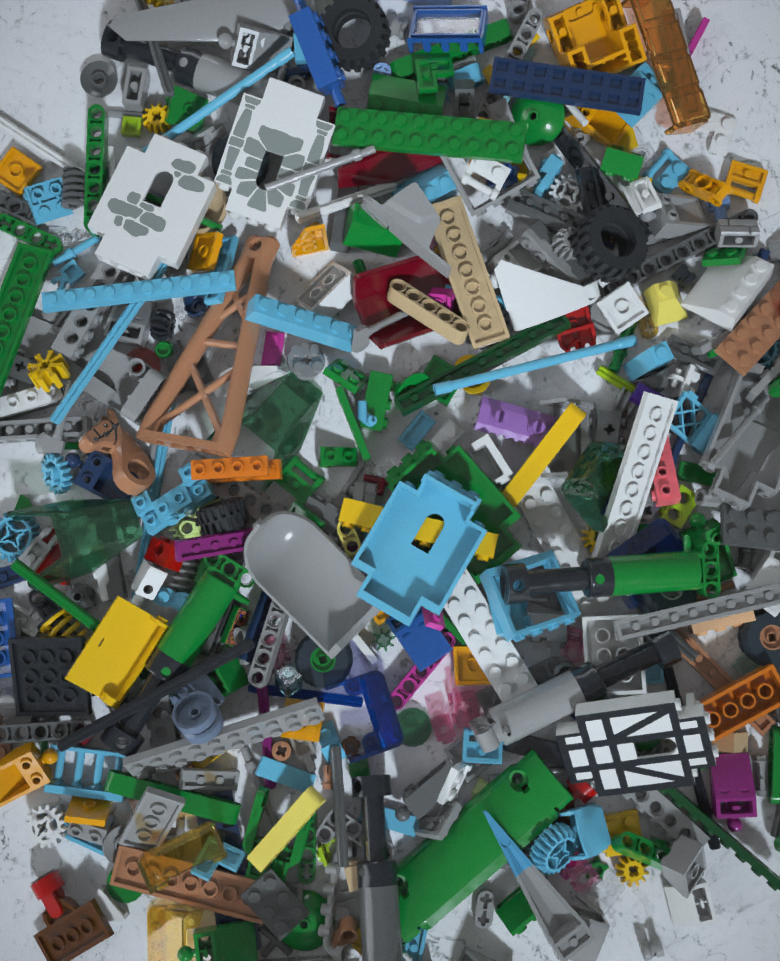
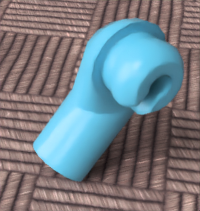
[357,401,377,427]

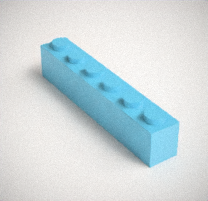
[245,294,359,353]

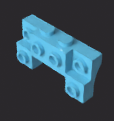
[131,462,217,536]

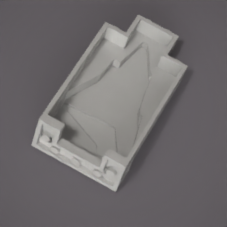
[698,363,780,511]

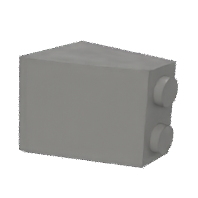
[552,904,610,961]

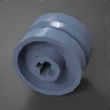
[172,691,224,744]

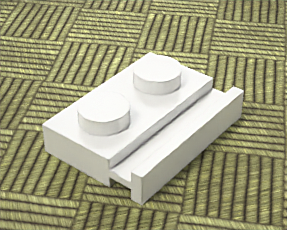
[621,176,662,217]

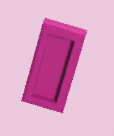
[688,17,710,56]

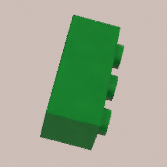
[359,370,396,433]

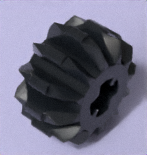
[149,309,176,342]

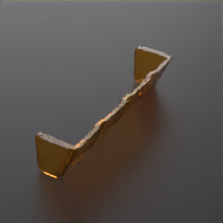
[621,0,711,135]

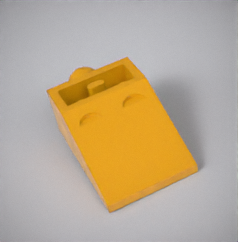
[565,106,629,147]
[0,742,58,807]

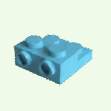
[532,153,564,198]

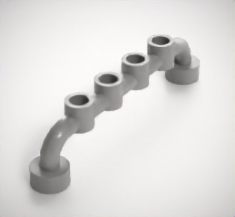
[318,841,358,961]

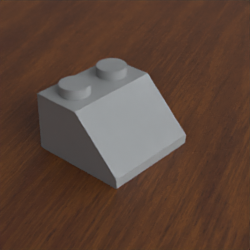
[661,834,707,898]

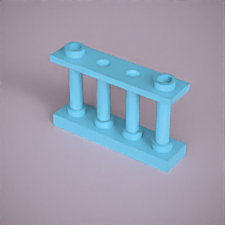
[44,740,126,802]

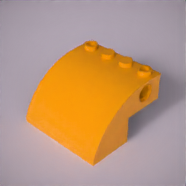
[542,0,647,74]

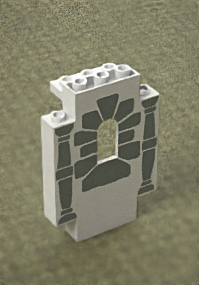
[214,77,335,233]

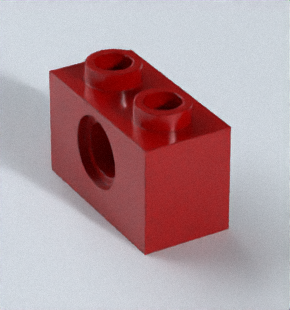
[144,536,183,572]

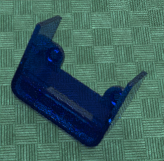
[324,670,404,764]

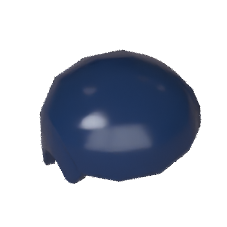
[183,294,210,318]

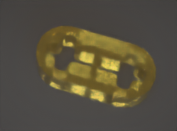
[638,303,659,340]

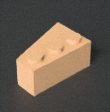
[687,611,756,637]

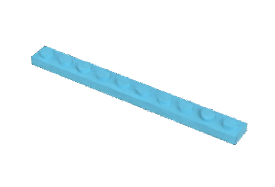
[41,270,237,313]

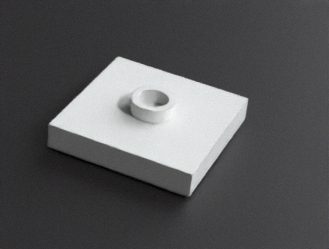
[595,281,649,335]

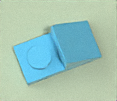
[319,720,347,765]

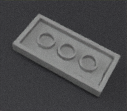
[118,786,186,853]

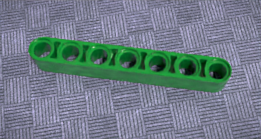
[389,19,514,80]
[83,104,109,237]
[104,769,241,825]

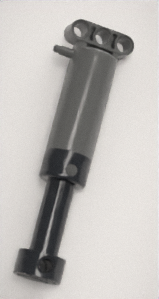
[351,775,403,961]

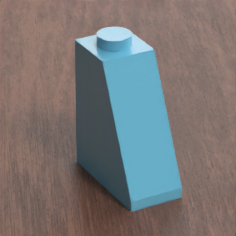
[622,340,674,383]

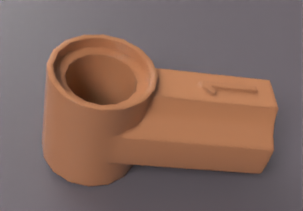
[323,916,358,949]

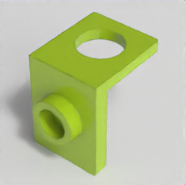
[316,836,336,867]

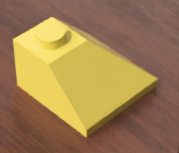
[643,280,689,327]

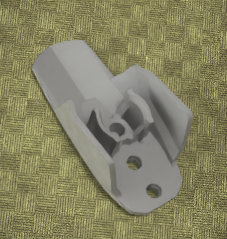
[360,182,451,278]

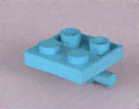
[23,177,73,225]

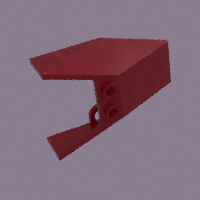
[329,106,443,188]

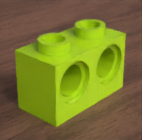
[657,484,696,530]

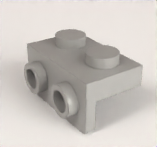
[67,814,115,846]

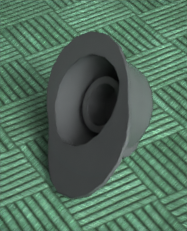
[633,362,676,393]

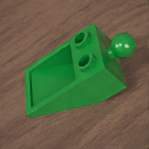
[678,512,738,588]
[177,920,258,961]

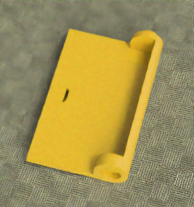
[65,595,169,709]

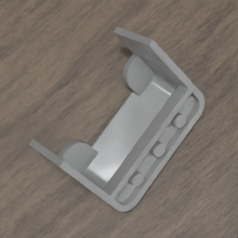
[540,397,598,480]

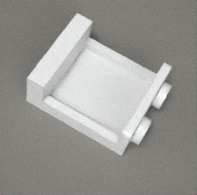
[469,434,513,487]

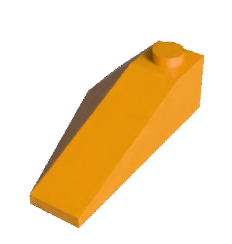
[291,222,329,257]

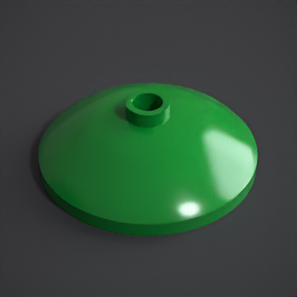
[511,98,565,146]
[282,889,335,951]

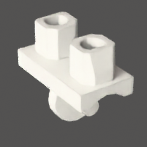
[668,364,701,399]

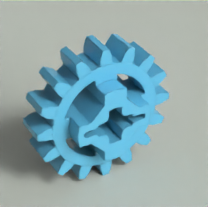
[41,453,73,495]

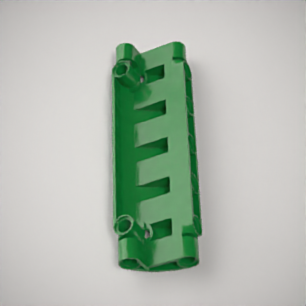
[397,749,574,943]

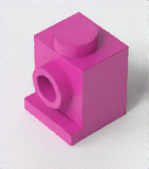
[426,287,455,311]

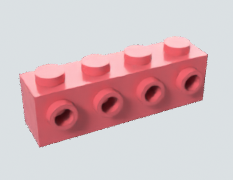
[650,436,681,507]

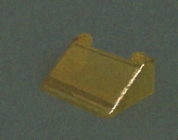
[147,904,205,961]

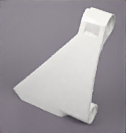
[494,260,602,331]

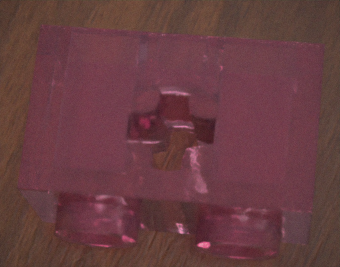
[447,685,480,729]

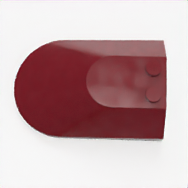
[353,253,462,350]

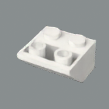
[663,877,718,927]

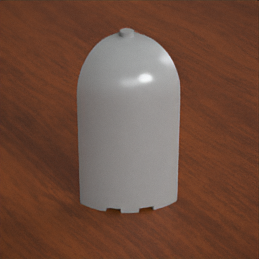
[244,511,381,659]

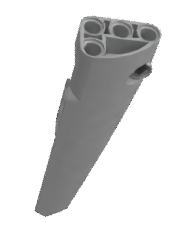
[109,0,316,51]
[20,316,167,426]

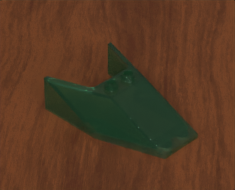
[206,371,323,493]
[7,499,144,591]

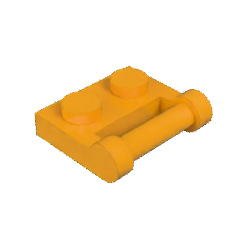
[725,160,769,204]

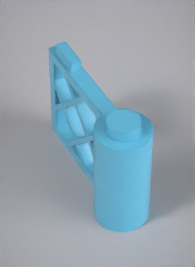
[670,390,719,455]

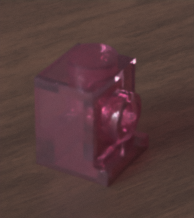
[430,712,456,744]

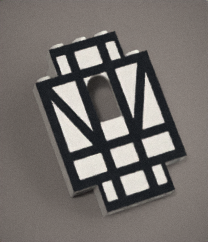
[556,690,719,797]

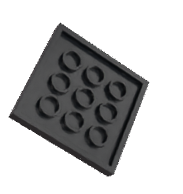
[8,635,93,717]

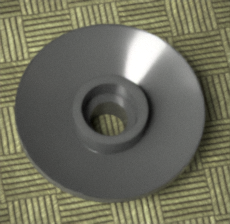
[80,61,118,98]

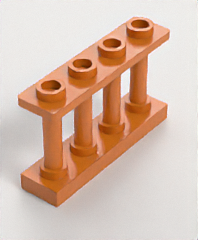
[191,455,282,484]

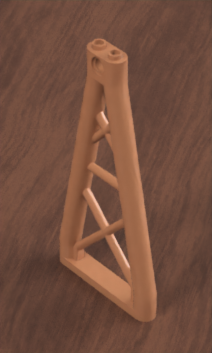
[136,235,280,458]

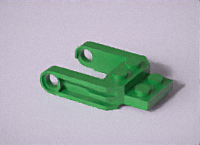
[242,786,314,882]

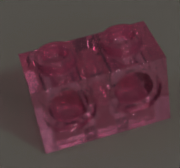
[560,847,602,895]

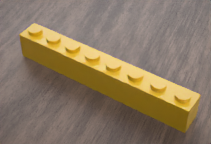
[338,497,499,562]

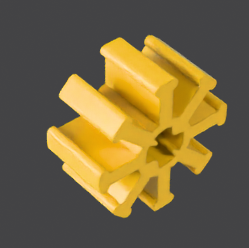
[27,350,71,392]

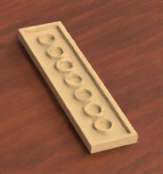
[432,195,510,350]

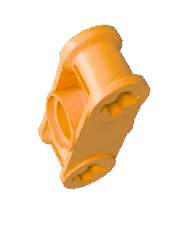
[678,169,733,207]

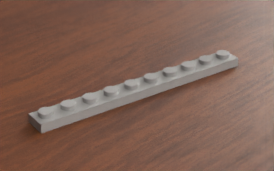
[613,583,780,642]

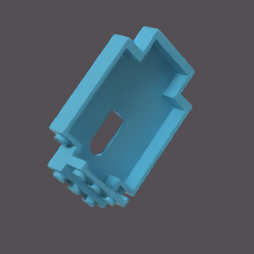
[351,470,487,627]

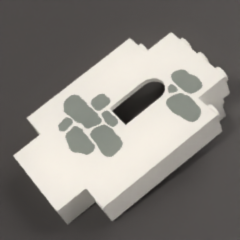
[87,134,217,280]

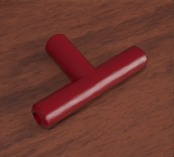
[363,474,389,496]

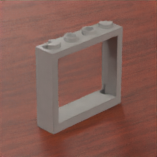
[439,114,540,217]

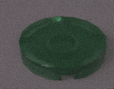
[393,707,432,747]

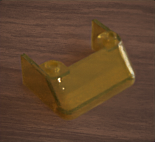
[137,820,228,894]

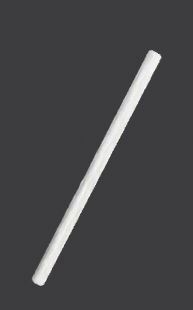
[0,115,107,191]

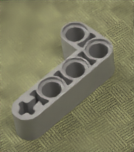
[316,807,394,860]

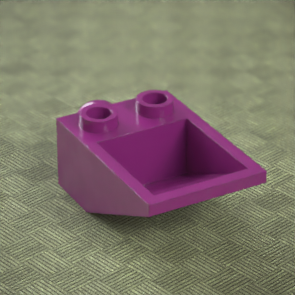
[709,752,757,833]

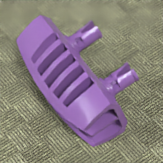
[473,396,557,447]

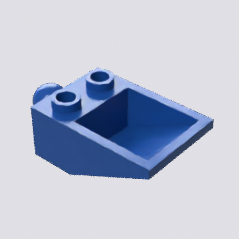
[385,606,453,672]

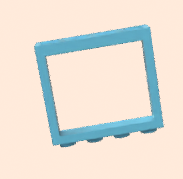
[479,550,581,642]

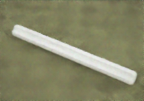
[295,182,397,224]

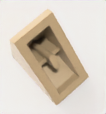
[713,731,748,753]

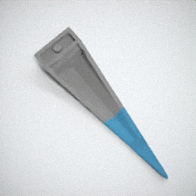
[483,810,596,961]

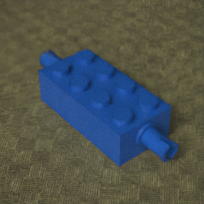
[288,0,347,108]

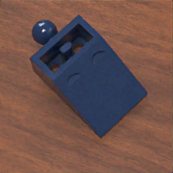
[65,451,139,509]

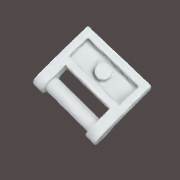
[461,159,511,201]
[436,761,473,805]

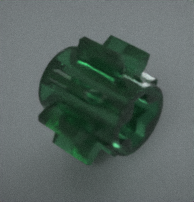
[372,628,395,652]

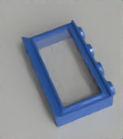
[407,5,489,54]

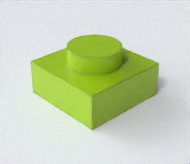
[121,116,143,138]

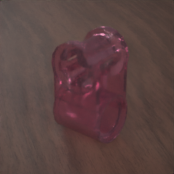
[563,625,584,662]

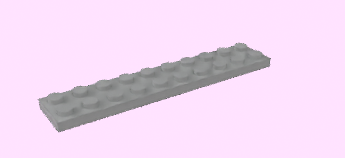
[122,697,325,779]

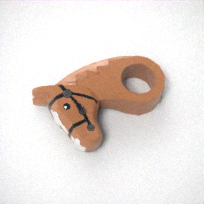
[78,409,156,496]

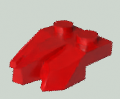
[556,305,596,352]

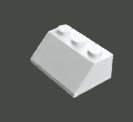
[294,261,354,318]

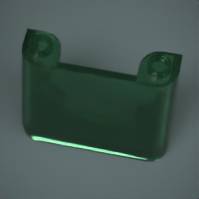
[561,441,627,532]

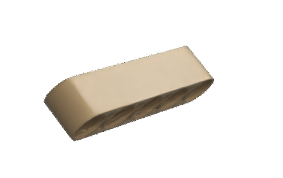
[387,279,470,345]

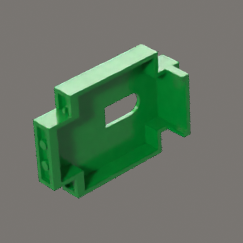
[385,439,522,585]

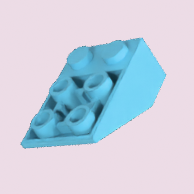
[616,62,672,127]

